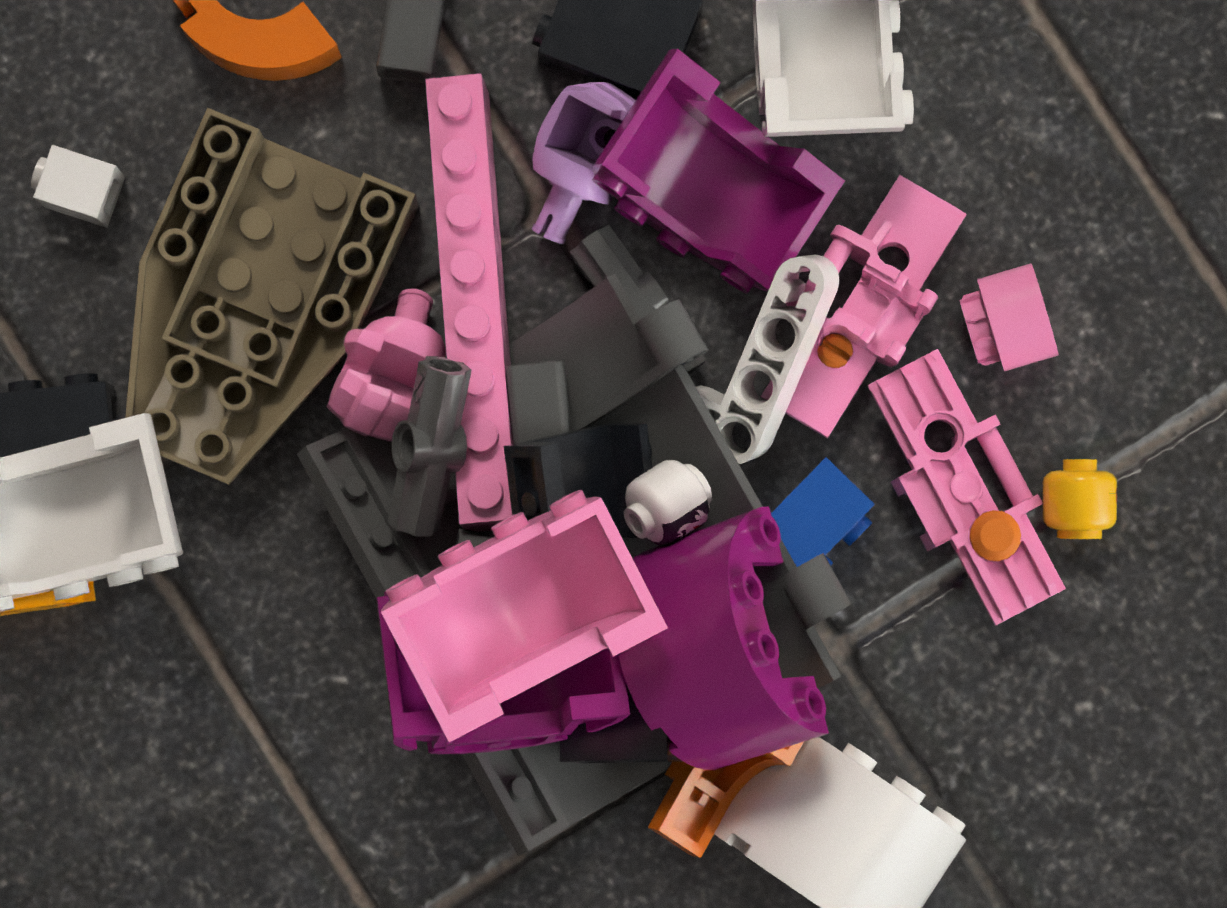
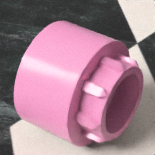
[959,263,1059,371]

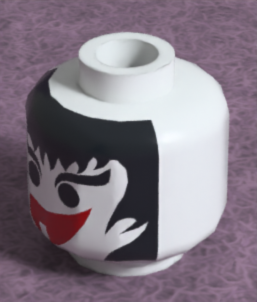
[624,460,712,546]

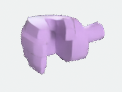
[531,82,636,244]

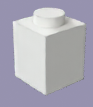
[31,145,125,228]

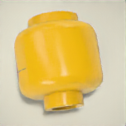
[1043,459,1117,539]

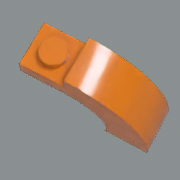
[172,0,342,81]
[648,742,803,858]

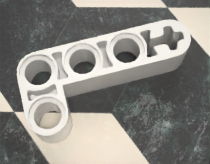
[695,255,839,464]

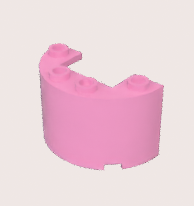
[381,490,668,742]

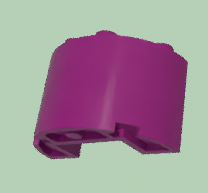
[592,49,845,294]
[618,506,829,770]
[376,591,630,754]

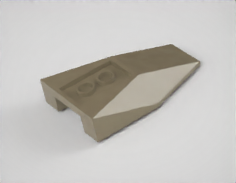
[125,108,419,485]

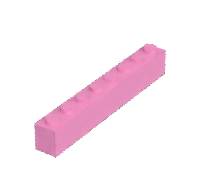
[425,73,513,532]

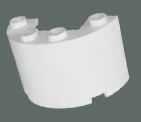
[752,0,914,137]
[0,413,183,612]
[714,737,966,908]

